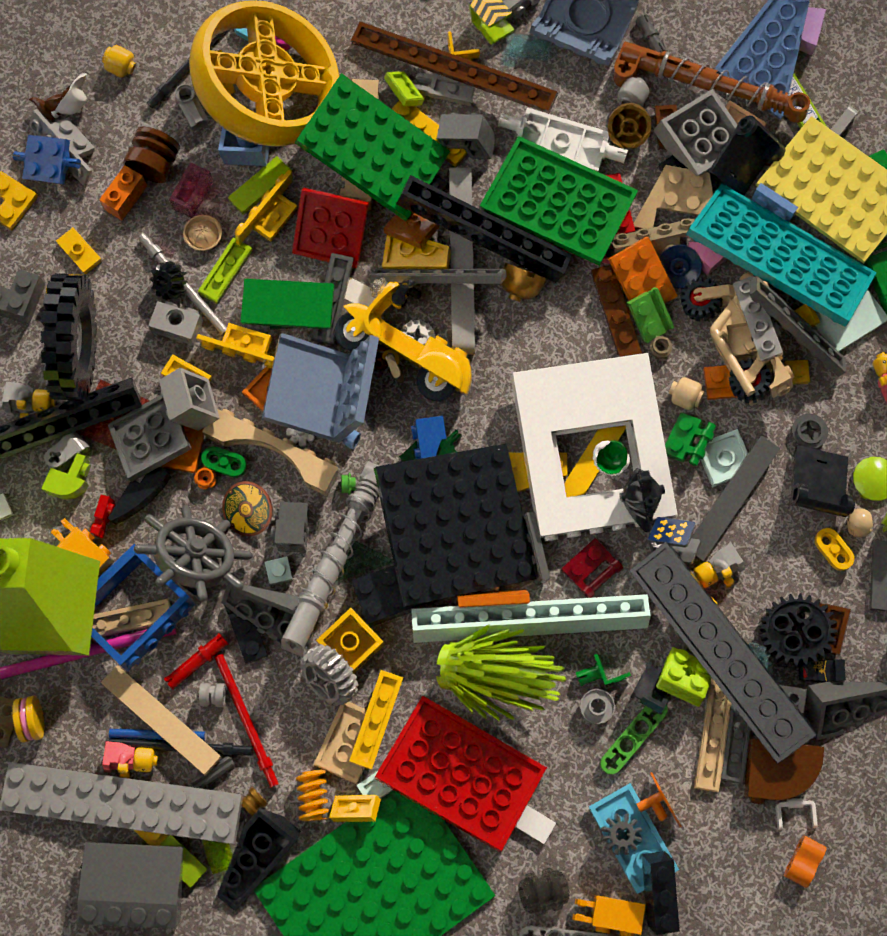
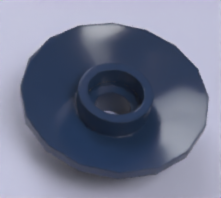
[659,245,702,288]

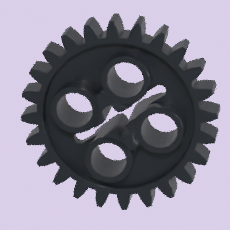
[759,593,838,669]

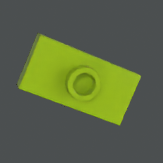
[384,71,424,107]

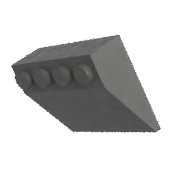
[77,842,183,929]

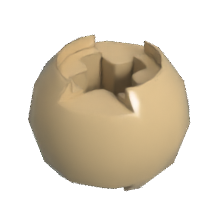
[847,508,873,538]

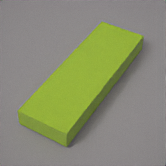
[228,156,292,215]
[197,237,253,304]

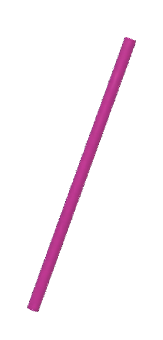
[0,628,176,680]

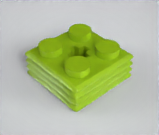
[656,647,712,707]

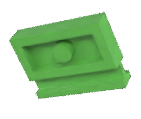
[627,287,675,343]

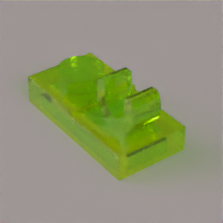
[202,840,233,875]

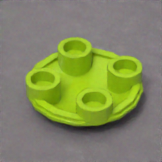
[853,457,887,501]

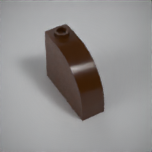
[744,738,824,804]

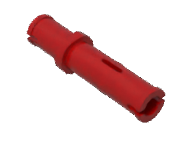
[164,633,229,690]

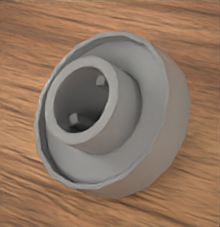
[579,689,615,725]

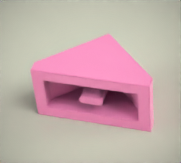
[688,242,727,276]

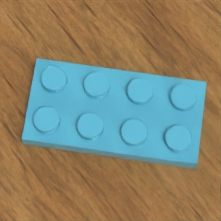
[588,783,679,894]

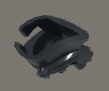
[619,468,665,532]

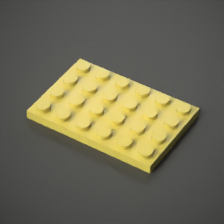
[756,116,887,264]

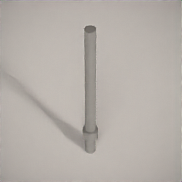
[138,233,227,336]

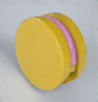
[12,696,44,743]

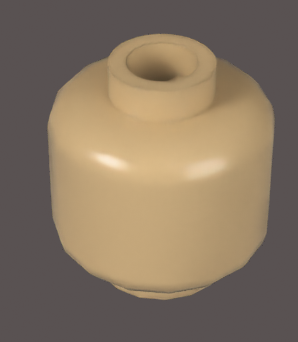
[669,377,705,410]

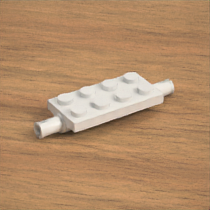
[498,108,628,172]

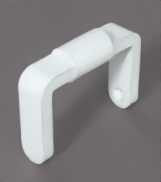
[776,798,817,830]

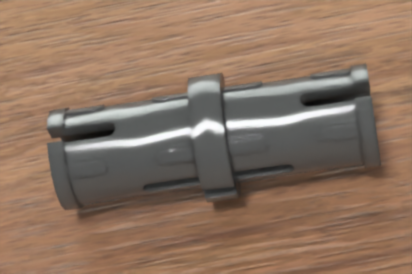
[635,14,667,52]

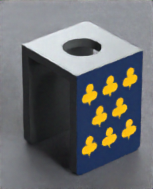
[648,517,701,565]

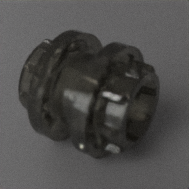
[518,867,570,916]

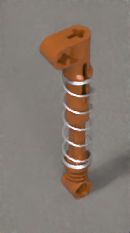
[613,41,810,123]

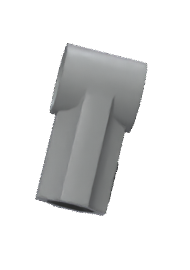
[175,84,209,130]

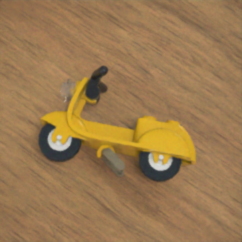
[335,277,472,401]

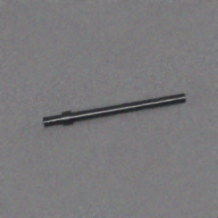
[147,31,226,108]
[109,738,252,757]

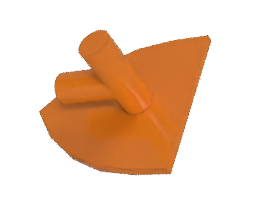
[636,772,682,827]

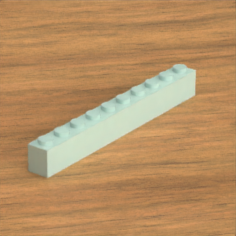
[412,595,650,643]

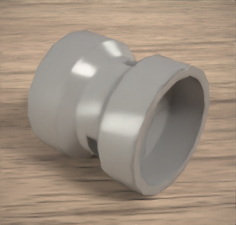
[199,683,226,707]

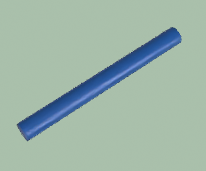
[109,729,205,741]

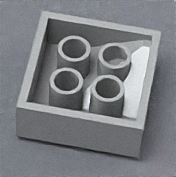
[653,89,737,176]

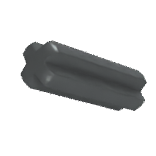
[190,756,235,789]

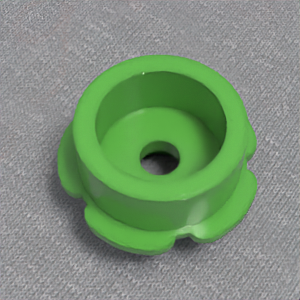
[341,473,356,495]

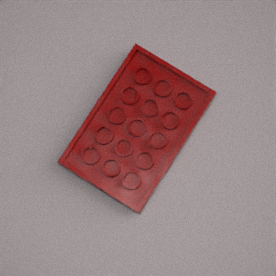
[374,696,547,853]

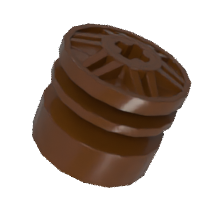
[123,126,180,183]

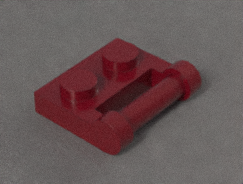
[561,538,624,598]

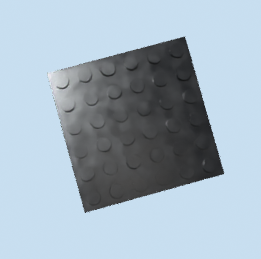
[374,443,537,607]

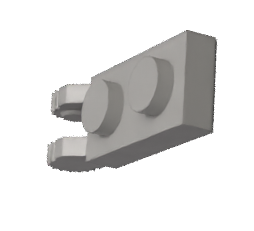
[414,72,475,106]

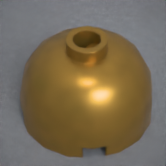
[607,103,652,148]
[501,262,546,302]

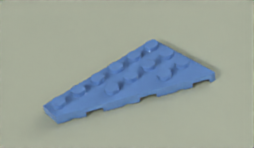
[714,0,810,120]

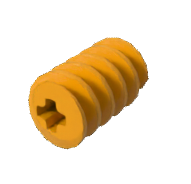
[296,770,329,822]

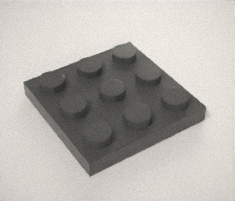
[108,395,192,482]

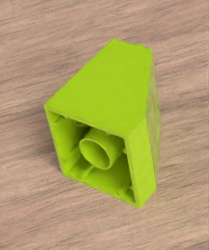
[0,538,100,655]

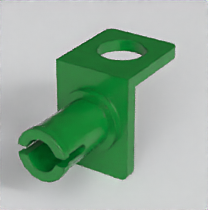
[576,654,632,686]

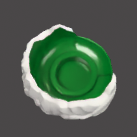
[593,440,630,476]

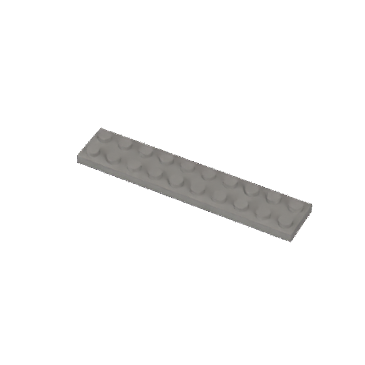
[0,762,243,844]

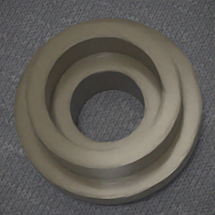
[649,336,672,358]

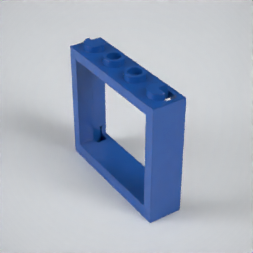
[91,544,196,672]

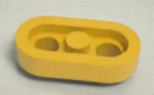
[814,528,854,571]

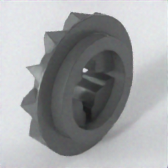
[791,414,828,449]

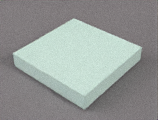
[695,429,748,488]

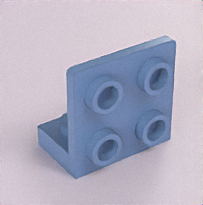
[751,183,798,222]

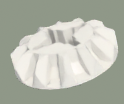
[401,319,435,345]

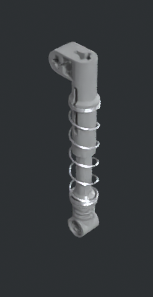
[281,461,380,658]

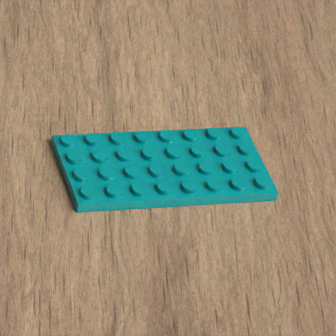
[686,183,877,327]

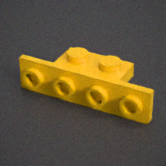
[235,170,297,246]
[196,323,274,369]

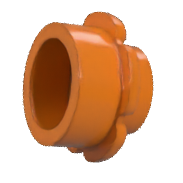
[194,467,216,490]

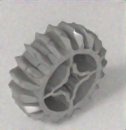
[300,644,358,706]

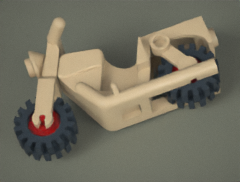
[680,272,794,406]

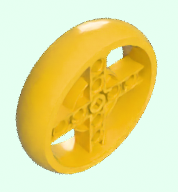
[189,0,339,147]

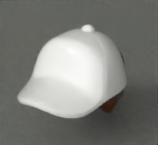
[29,73,87,120]

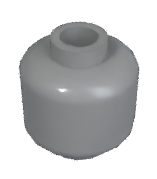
[617,77,650,107]

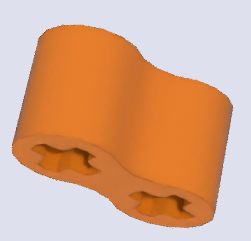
[784,835,827,888]

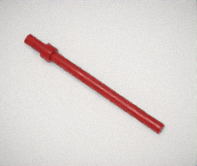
[214,654,279,788]

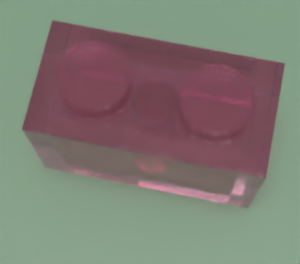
[169,162,213,218]

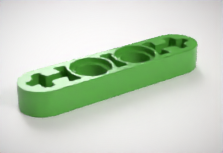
[600,704,668,775]

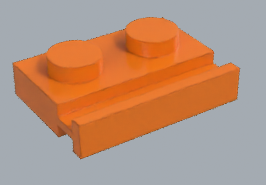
[703,365,738,400]

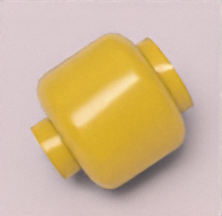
[102,45,136,78]

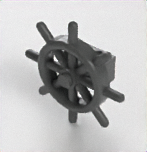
[134,505,252,602]

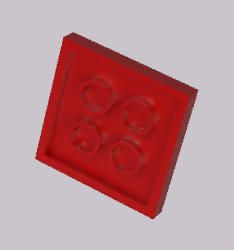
[292,188,369,268]

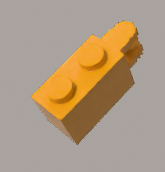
[51,518,114,577]
[572,895,645,936]

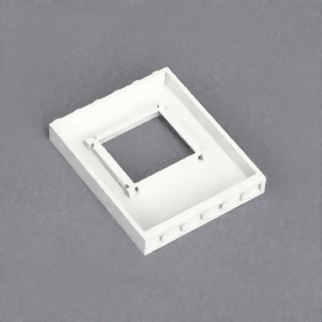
[511,353,678,542]

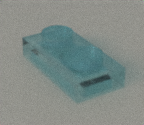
[505,33,550,62]

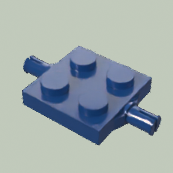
[13,135,81,185]

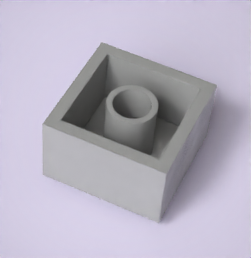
[159,368,220,431]

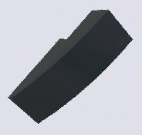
[108,467,171,525]

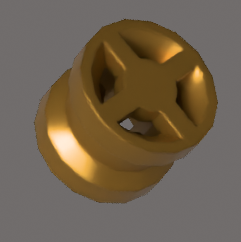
[242,787,268,816]

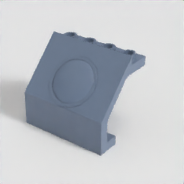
[529,0,640,66]

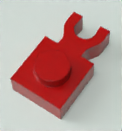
[90,494,116,538]

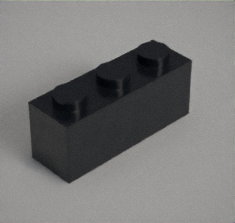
[641,851,680,935]

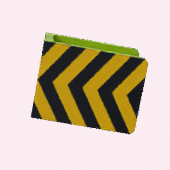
[468,0,514,45]

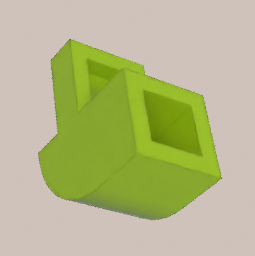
[41,453,91,500]

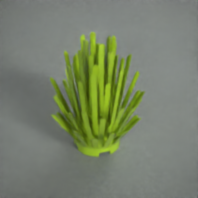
[436,624,566,722]

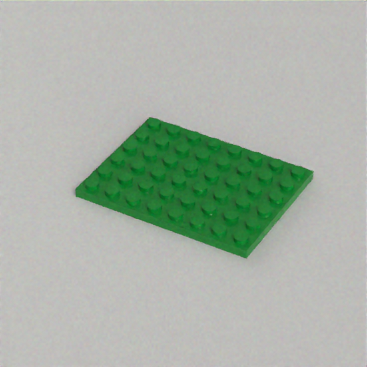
[254,790,496,936]

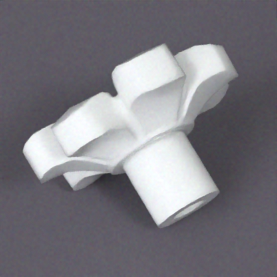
[286,428,315,448]

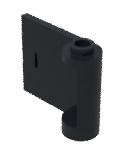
[709,115,786,196]
[791,445,855,518]

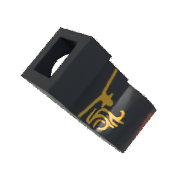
[798,659,846,683]

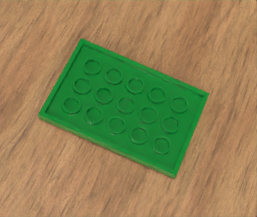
[295,73,450,221]
[479,136,638,266]

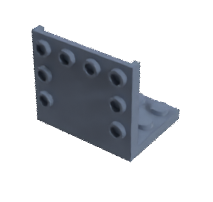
[262,333,379,443]

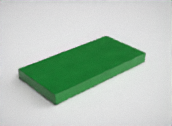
[240,278,335,329]

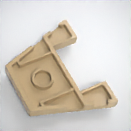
[634,165,713,229]

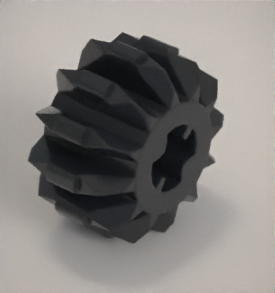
[149,261,188,300]

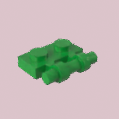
[665,413,716,466]

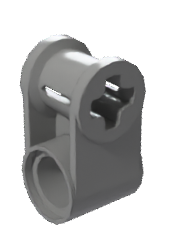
[44,432,90,472]

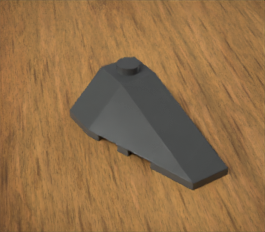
[221,583,318,648]

